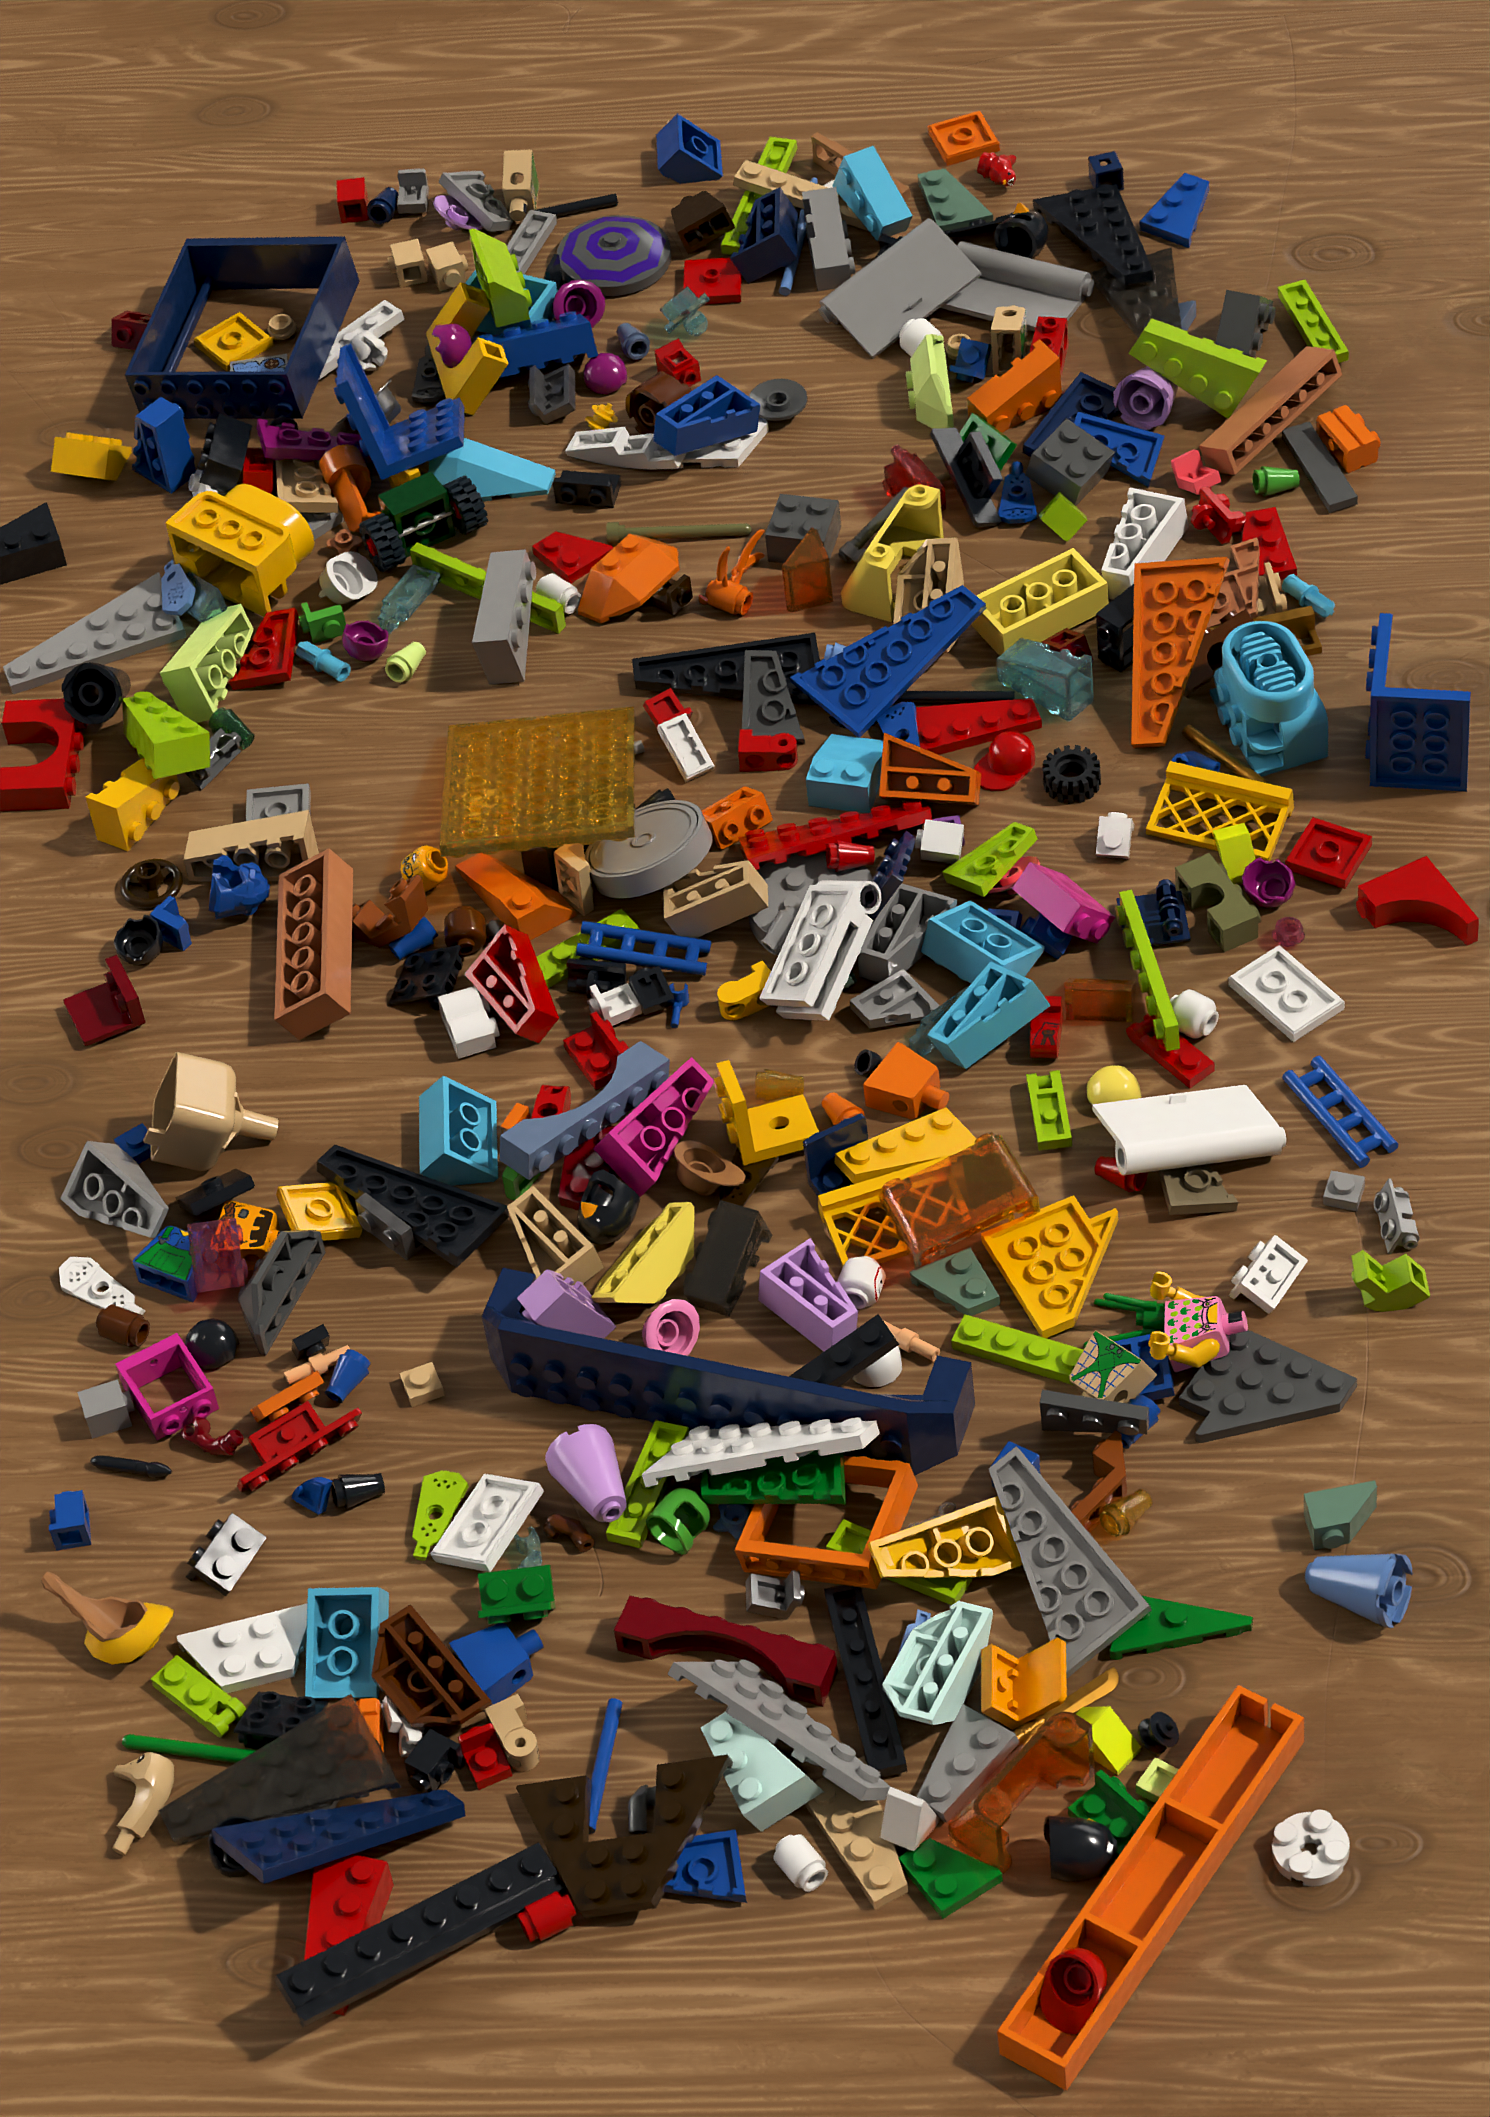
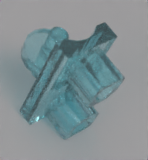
[659,286,710,336]

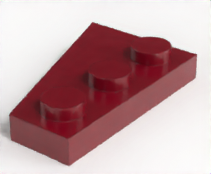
[558,1125,615,1210]

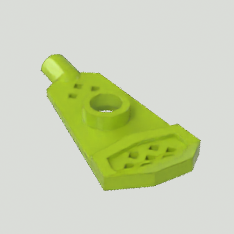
[412,1470,469,1561]

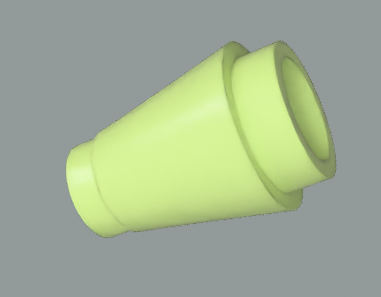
[385,642,426,683]

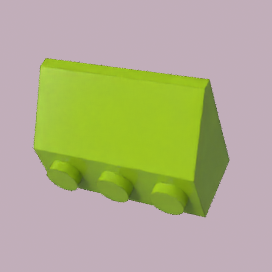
[469,229,533,328]

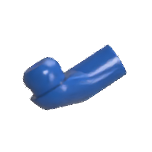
[1171,751,1221,772]

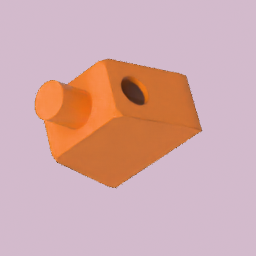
[863,1042,949,1120]

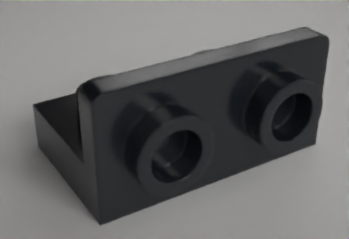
[552,470,621,508]

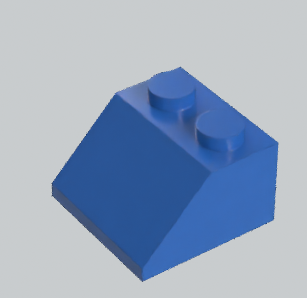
[656,114,723,184]

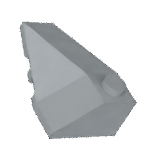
[60,1141,169,1238]

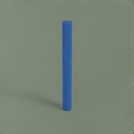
[589,1698,623,1834]

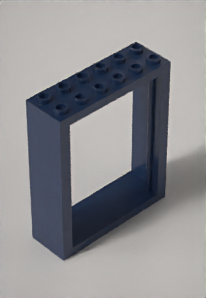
[125,236,360,419]

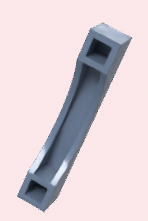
[500,1041,670,1180]

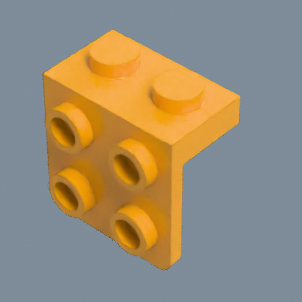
[981,1638,1067,1730]

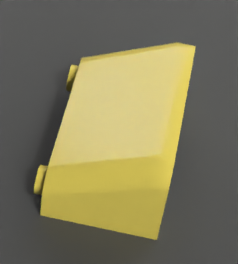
[841,485,944,622]

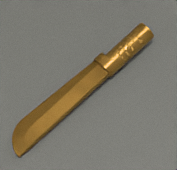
[1013,1667,1119,1747]

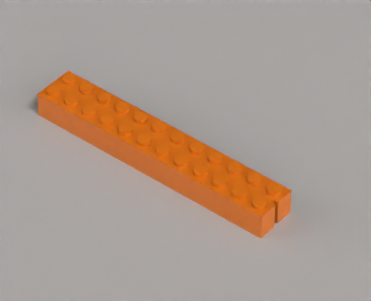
[997,1685,1304,2091]

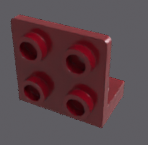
[63,955,146,1046]

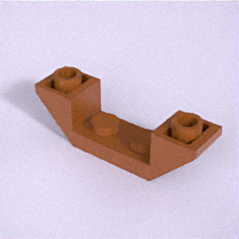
[352,874,428,948]
[1070,1430,1127,1533]

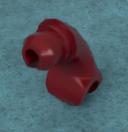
[181,1417,243,1456]

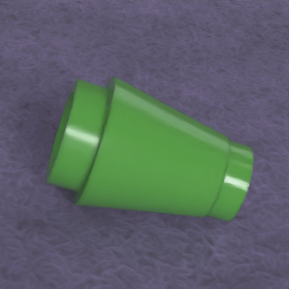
[1252,466,1300,497]

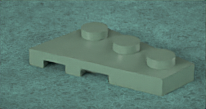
[918,168,994,231]

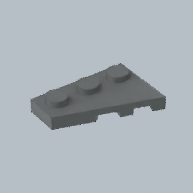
[742,650,805,744]

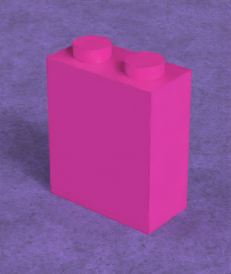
[1012,862,1115,944]

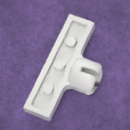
[319,300,405,380]

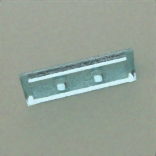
[186,571,228,622]

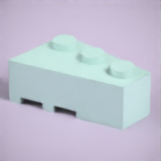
[701,1711,824,1832]

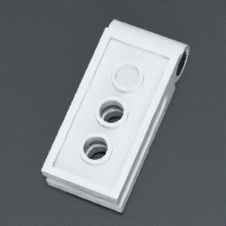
[759,880,882,1021]

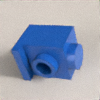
[49,1490,91,1551]

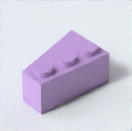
[758,1238,858,1351]

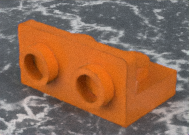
[702,786,773,849]

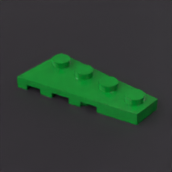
[701,1450,846,1504]

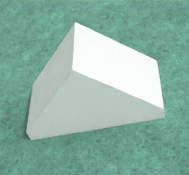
[880,1787,940,1851]

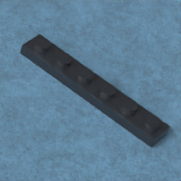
[824,1585,907,1777]

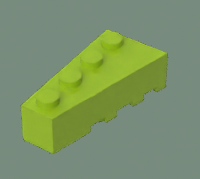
[122,692,210,779]

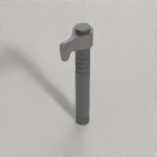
[838,487,908,563]

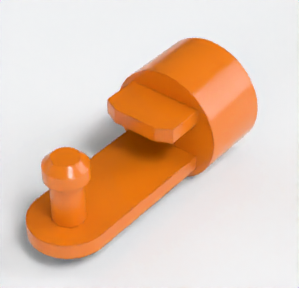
[319,444,381,532]

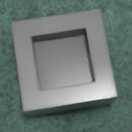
[1323,1170,1365,1211]

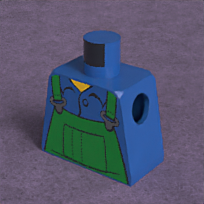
[132,1221,213,1302]

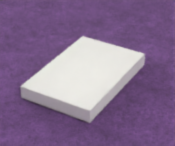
[1228,945,1345,1042]
[430,1474,544,1572]

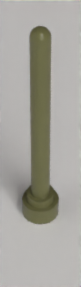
[606,522,752,546]

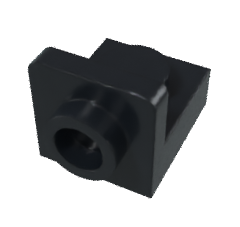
[629,966,675,1015]

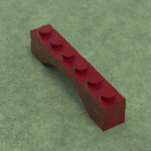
[614,1595,838,1707]

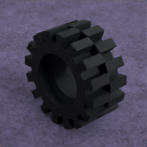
[1043,745,1101,804]

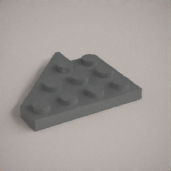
[1179,1330,1357,1443]

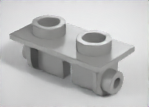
[1374,1178,1420,1254]

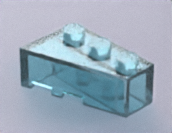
[997,638,1094,722]

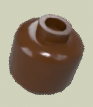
[444,906,486,955]

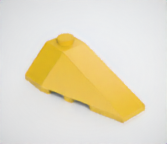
[867,1496,1023,1578]

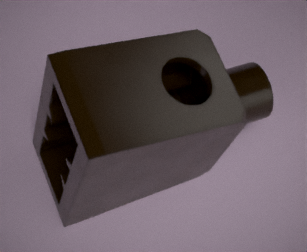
[671,191,736,254]

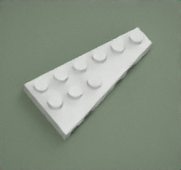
[642,1418,880,1487]

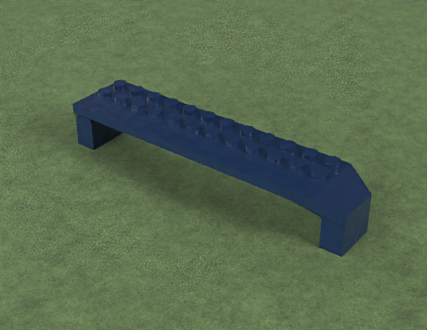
[481,1268,975,1476]

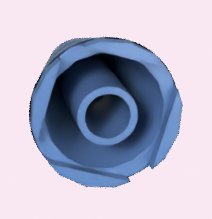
[1305,1553,1413,1628]

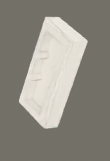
[657,713,715,782]

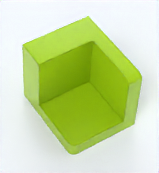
[1039,492,1087,542]

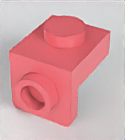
[1171,449,1222,495]

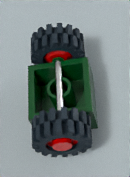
[359,471,488,572]

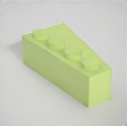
[160,604,254,723]

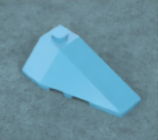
[428,438,556,502]

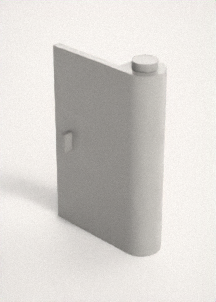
[818,218,981,359]
[940,241,1094,331]

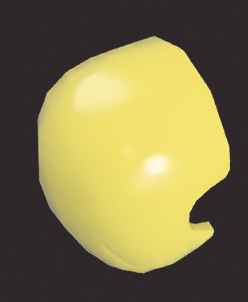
[1086,1065,1141,1106]

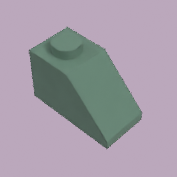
[1304,1480,1377,1550]

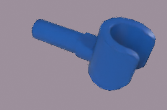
[669,983,689,1028]

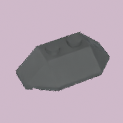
[238,1230,326,1356]

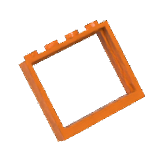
[735,1456,918,1589]

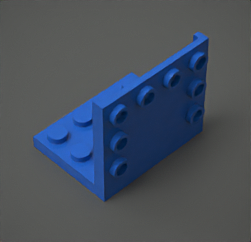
[334,343,465,480]
[1365,613,1471,792]

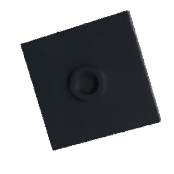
[175,1168,255,1216]

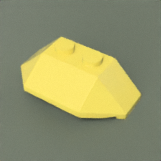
[591,1202,695,1304]

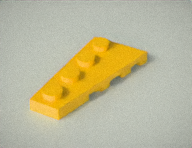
[834,1107,986,1184]

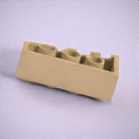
[184,810,319,881]

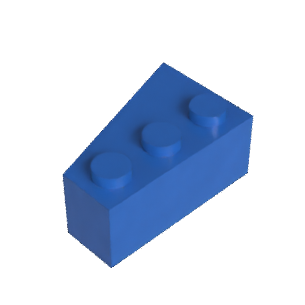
[653,375,761,456]
[132,397,196,494]

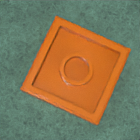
[928,111,1000,166]

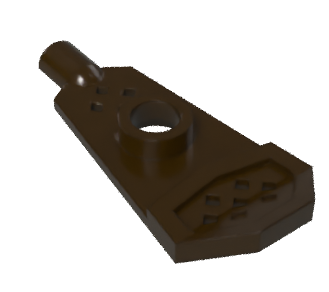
[717,1147,779,1220]

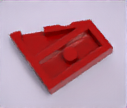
[532,531,614,584]

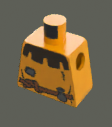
[209,1200,281,1272]

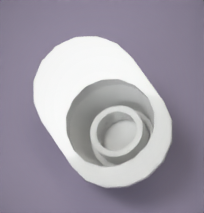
[319,551,378,604]

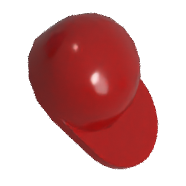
[974,731,1036,791]
[1040,1947,1107,2034]

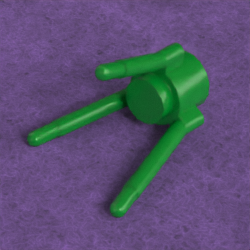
[1083,1293,1165,1348]

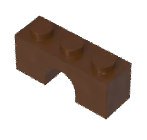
[1184,609,1254,697]

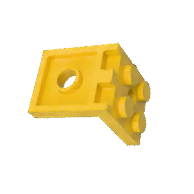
[713,1060,819,1165]

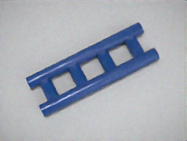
[576,921,711,976]
[1282,1056,1399,1168]

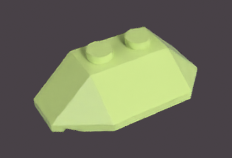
[906,334,954,429]

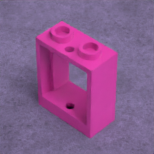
[115,1333,219,1440]

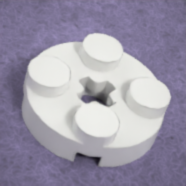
[1272,1810,1350,1887]

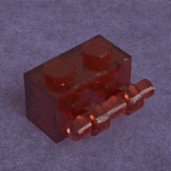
[882,445,946,511]

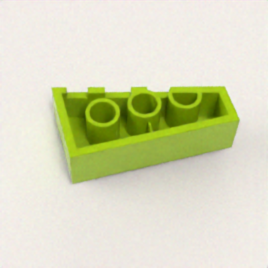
[1128,318,1267,419]

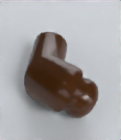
[543,1513,595,1552]

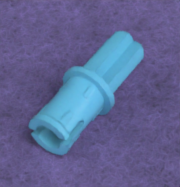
[1282,574,1335,618]
[296,641,351,682]

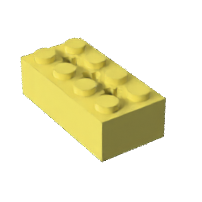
[971,548,1108,661]

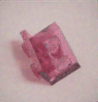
[187,1218,248,1292]

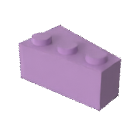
[517,1269,616,1339]

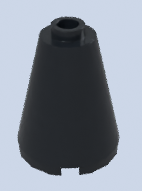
[61,662,131,724]

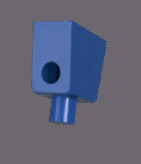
[449,1623,544,1706]

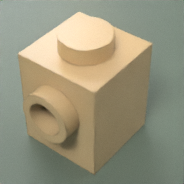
[387,239,428,288]
[426,242,469,291]

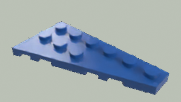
[790,585,986,737]

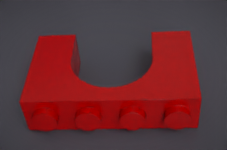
[0,698,87,811]

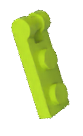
[1026,1070,1072,1151]
[151,1655,247,1738]

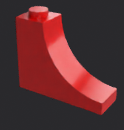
[1356,856,1479,946]

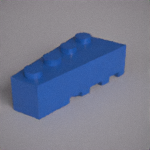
[472,311,598,378]

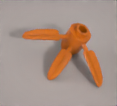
[705,529,765,615]

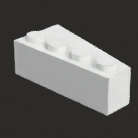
[1101,488,1189,600]

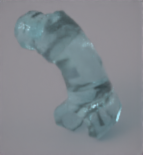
[514,1526,543,1569]

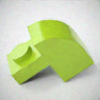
[1351,1250,1430,1312]

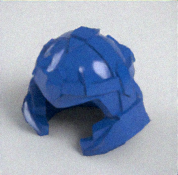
[209,855,270,920]

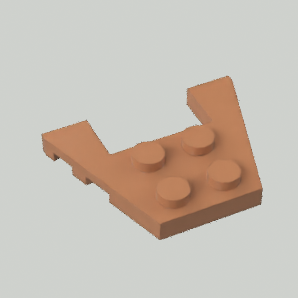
[1207,537,1260,627]

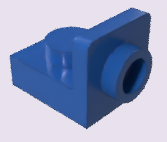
[948,338,992,383]
[150,896,192,951]

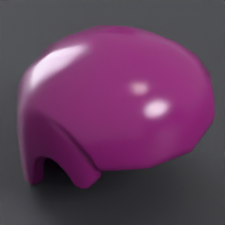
[432,324,472,368]
[584,353,627,395]
[342,621,388,661]
[1242,858,1296,908]

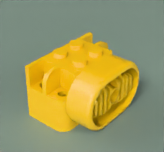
[165,484,314,617]

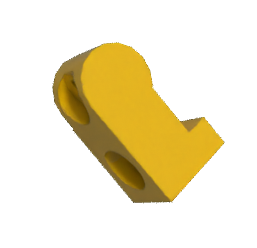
[717,960,771,1020]

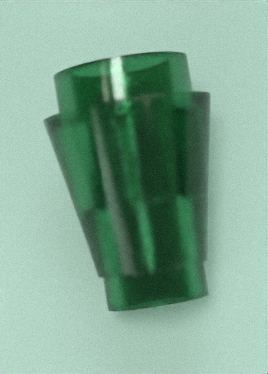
[208,707,255,749]

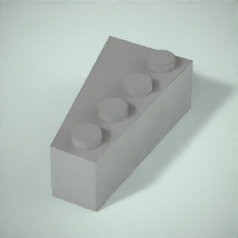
[472,549,536,684]

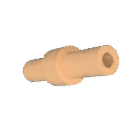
[883,1320,940,1361]
[284,1345,350,1385]

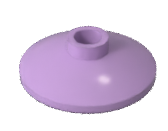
[433,195,483,230]

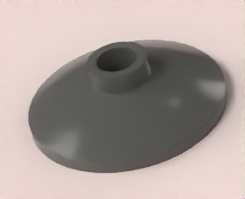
[749,379,808,421]

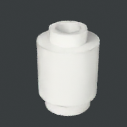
[536,573,581,614]
[774,1835,828,1892]

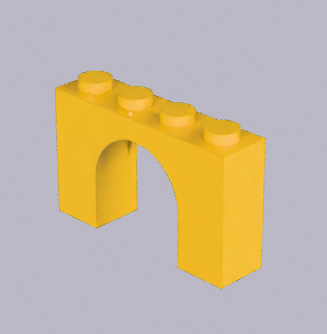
[426,282,508,415]

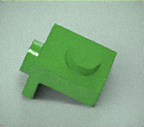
[298,602,346,644]

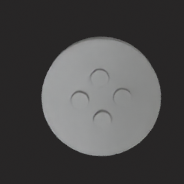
[585,800,713,898]
[748,851,876,955]

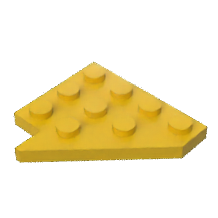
[981,1195,1118,1338]

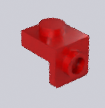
[643,688,693,727]

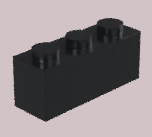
[197,413,252,492]

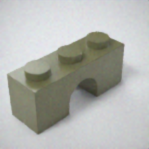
[1175,853,1261,952]

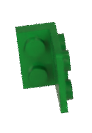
[478,1565,556,1624]

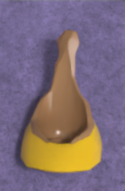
[41,1571,174,1665]

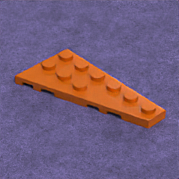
[1131,557,1230,748]

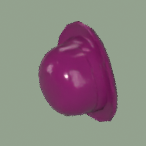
[553,280,605,328]

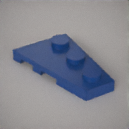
[1140,173,1209,248]
[1074,412,1165,488]
[664,1829,747,1903]

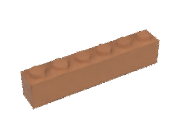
[1199,346,1342,475]

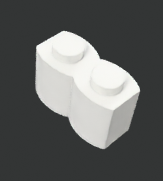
[438,986,500,1059]

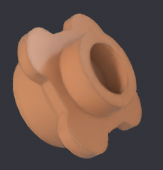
[326,529,362,556]

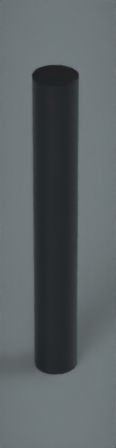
[535,193,618,217]

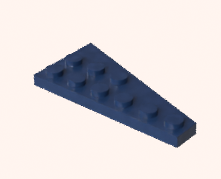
[212,1790,465,1884]

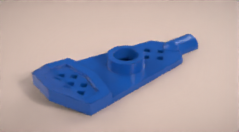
[998,461,1037,524]
[877,702,920,747]

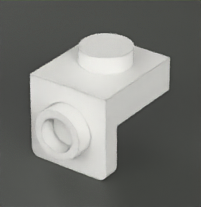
[1096,812,1134,859]
[587,983,642,1026]

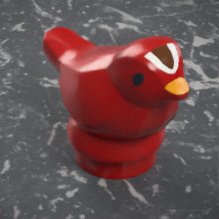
[977,152,1017,187]

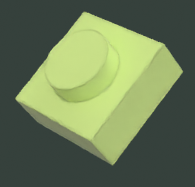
[1136,1757,1179,1803]

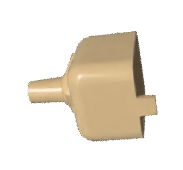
[144,1052,278,1171]

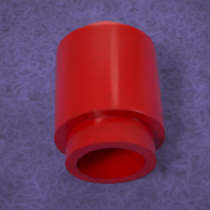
[517,1891,577,1942]

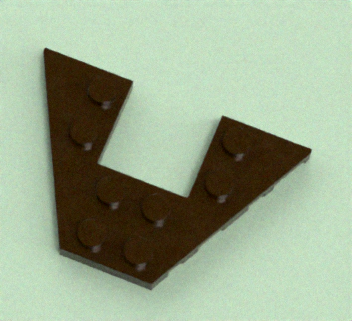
[516,1754,733,1918]

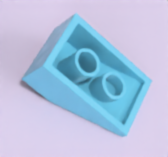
[806,734,883,813]
[305,1587,389,1699]

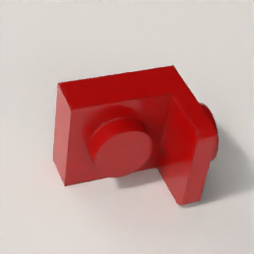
[458,1723,513,1790]

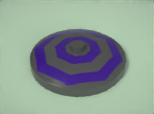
[557,215,671,296]

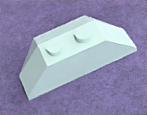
[882,1601,993,1725]

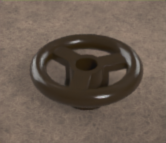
[120,859,183,908]

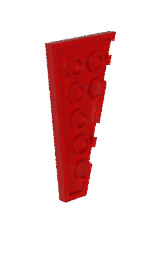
[738,800,932,870]

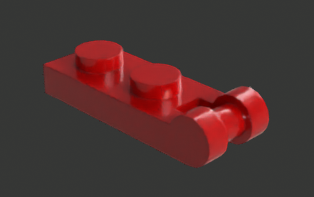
[1126,1013,1215,1089]

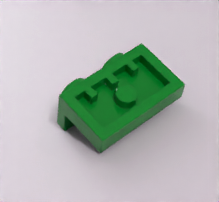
[1068,1769,1151,1859]

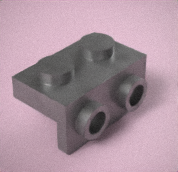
[528,364,575,424]
[355,1193,425,1261]

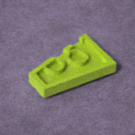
[942,822,1038,897]

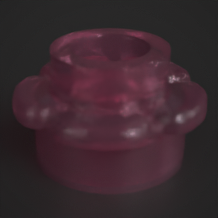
[1272,917,1305,947]

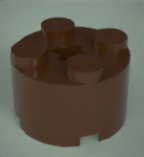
[625,371,692,435]

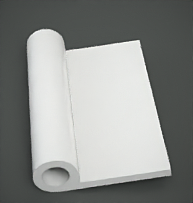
[1092,1085,1286,1175]

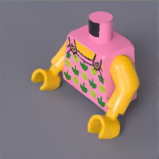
[1148,1271,1248,1372]

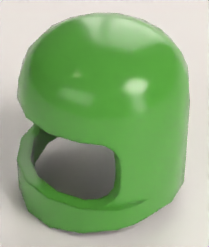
[646,1488,710,1555]

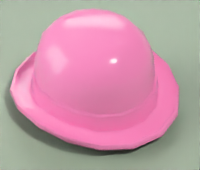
[642,1299,700,1356]

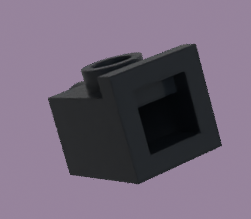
[404,1729,465,1793]

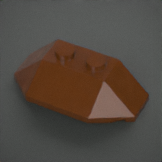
[371,1604,492,1728]

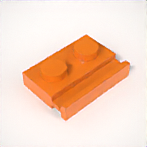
[250,1370,325,1423]

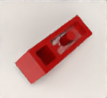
[243,447,274,495]

